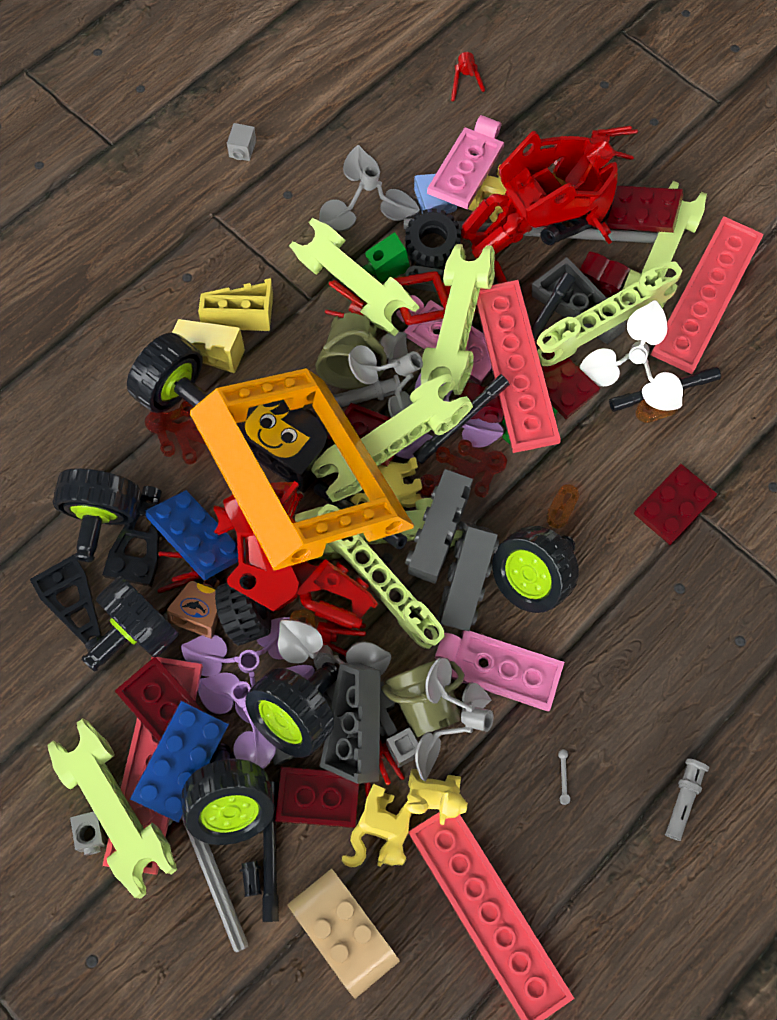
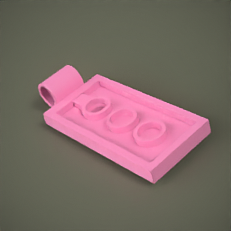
[427,115,504,209]
[396,295,492,385]
[435,630,564,712]

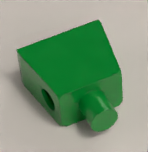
[362,232,410,284]

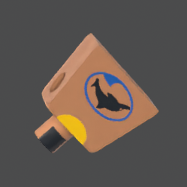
[167,576,220,639]

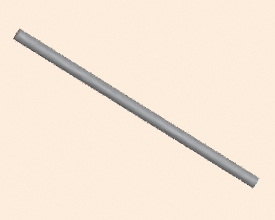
[404,218,659,243]

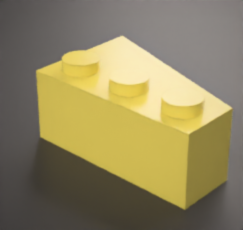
[198,278,273,331]
[172,319,245,373]

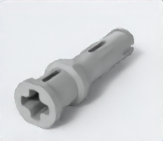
[333,375,402,408]
[665,758,709,841]

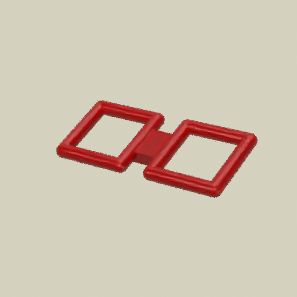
[393,260,507,325]

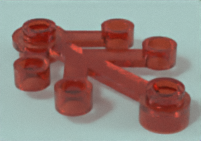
[145,401,206,465]
[420,440,507,497]

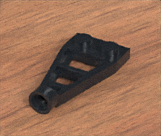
[540,204,612,245]
[102,486,162,587]
[30,555,103,651]

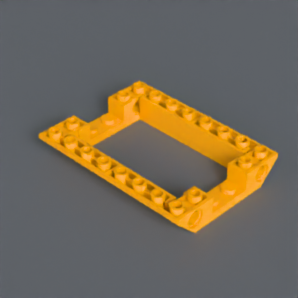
[190,368,414,571]

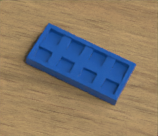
[146,490,245,580]
[130,701,229,823]

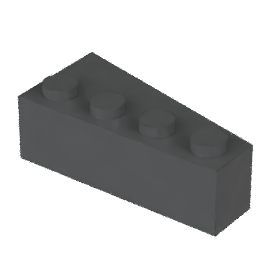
[532,257,627,345]
[405,469,473,584]
[437,521,499,631]
[320,663,380,784]

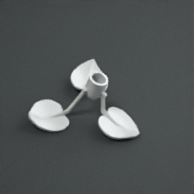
[579,300,683,411]

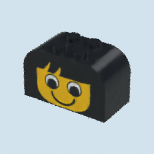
[236,400,328,493]

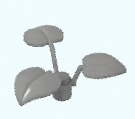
[319,145,420,231]
[348,332,423,417]
[278,619,391,708]
[415,658,494,782]

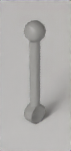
[558,749,570,805]

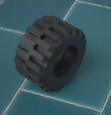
[405,209,461,270]
[215,575,271,646]

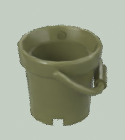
[315,313,387,390]
[381,658,465,738]

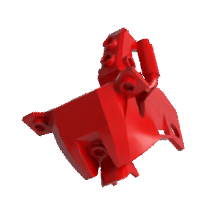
[461,131,618,259]
[213,481,378,629]

